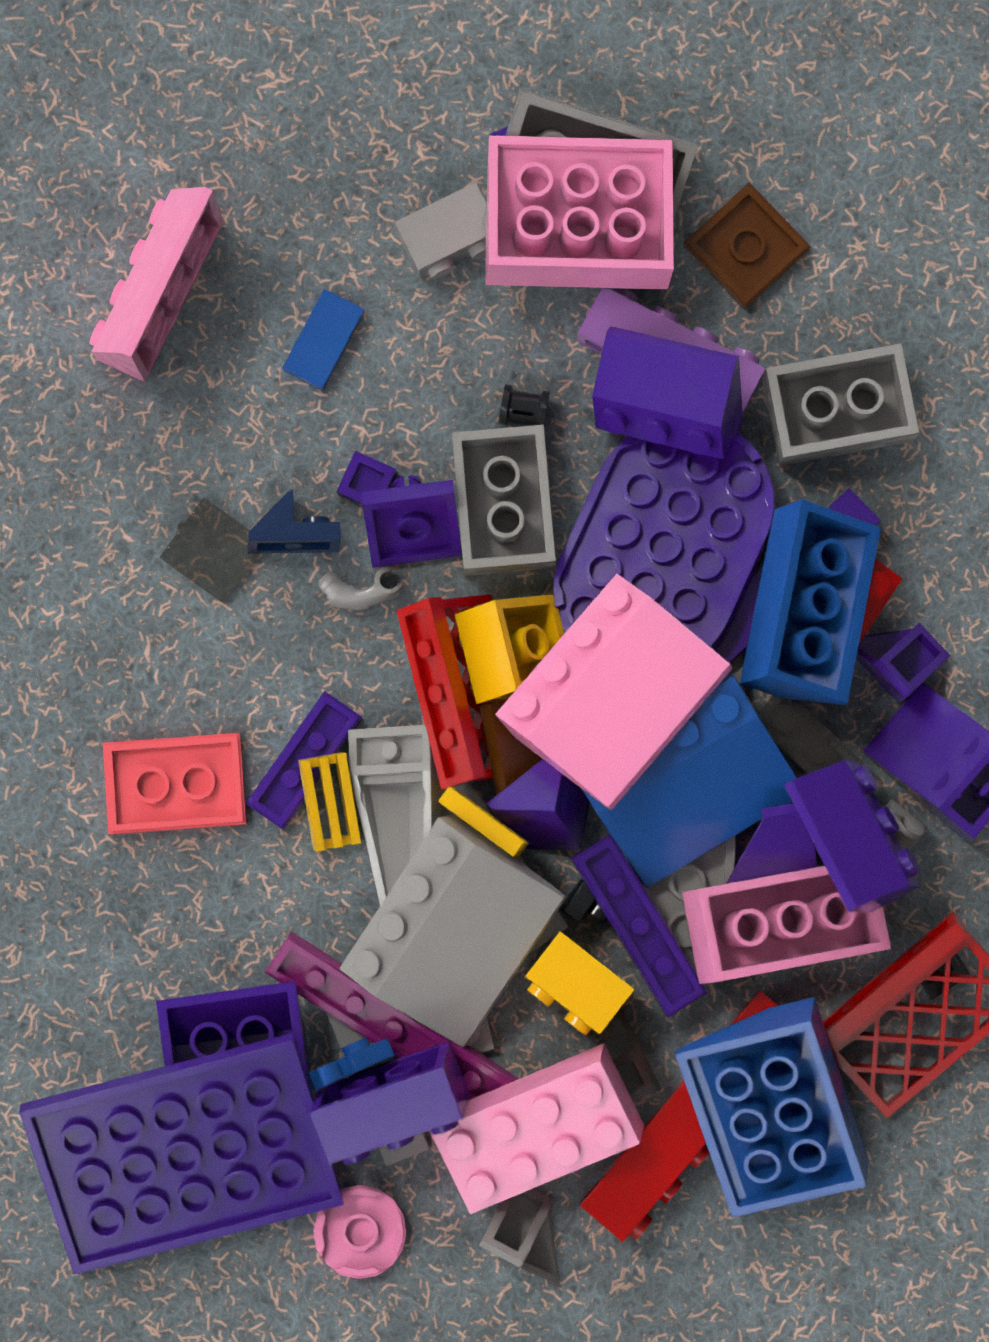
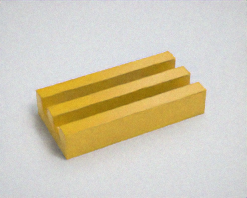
[298,752,361,852]
[438,786,529,858]

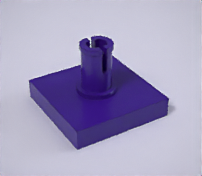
[361,475,462,568]

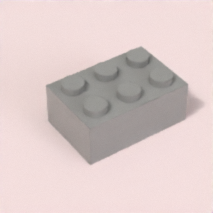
[762,343,919,466]
[452,425,556,576]

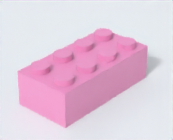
[682,866,891,984]
[430,1043,644,1214]

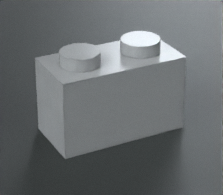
[394,182,487,280]

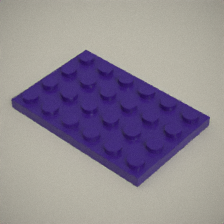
[19,1033,344,1275]

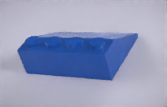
[582,673,797,888]
[675,997,869,1217]

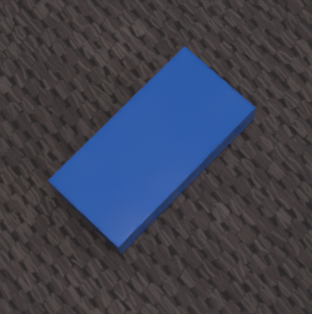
[282,289,365,391]

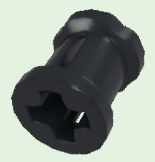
[498,384,550,426]

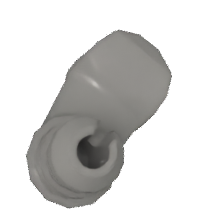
[319,567,404,610]

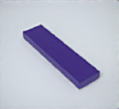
[570,834,707,1018]

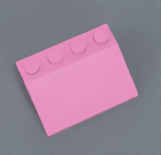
[486,135,674,289]
[90,187,223,382]
[495,574,733,810]

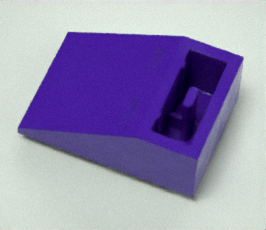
[862,682,989,842]

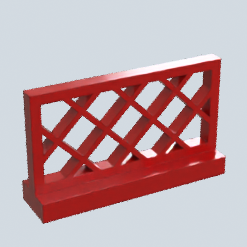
[396,594,493,790]
[823,912,989,1119]

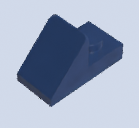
[247,489,341,554]

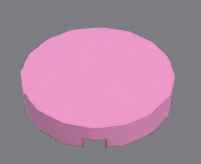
[313,1185,407,1279]

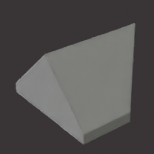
[479,1189,560,1285]

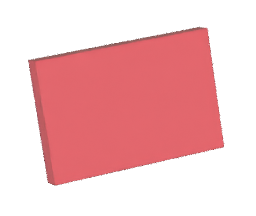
[103,733,247,835]

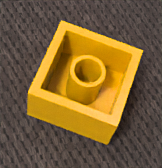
[455,595,564,704]
[525,932,635,1036]

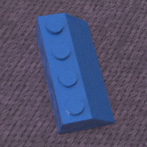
[740,499,881,705]

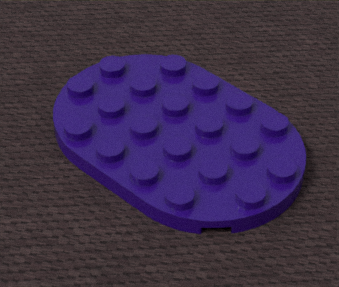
[554,433,776,649]

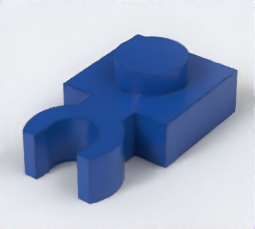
[306,1037,394,1091]

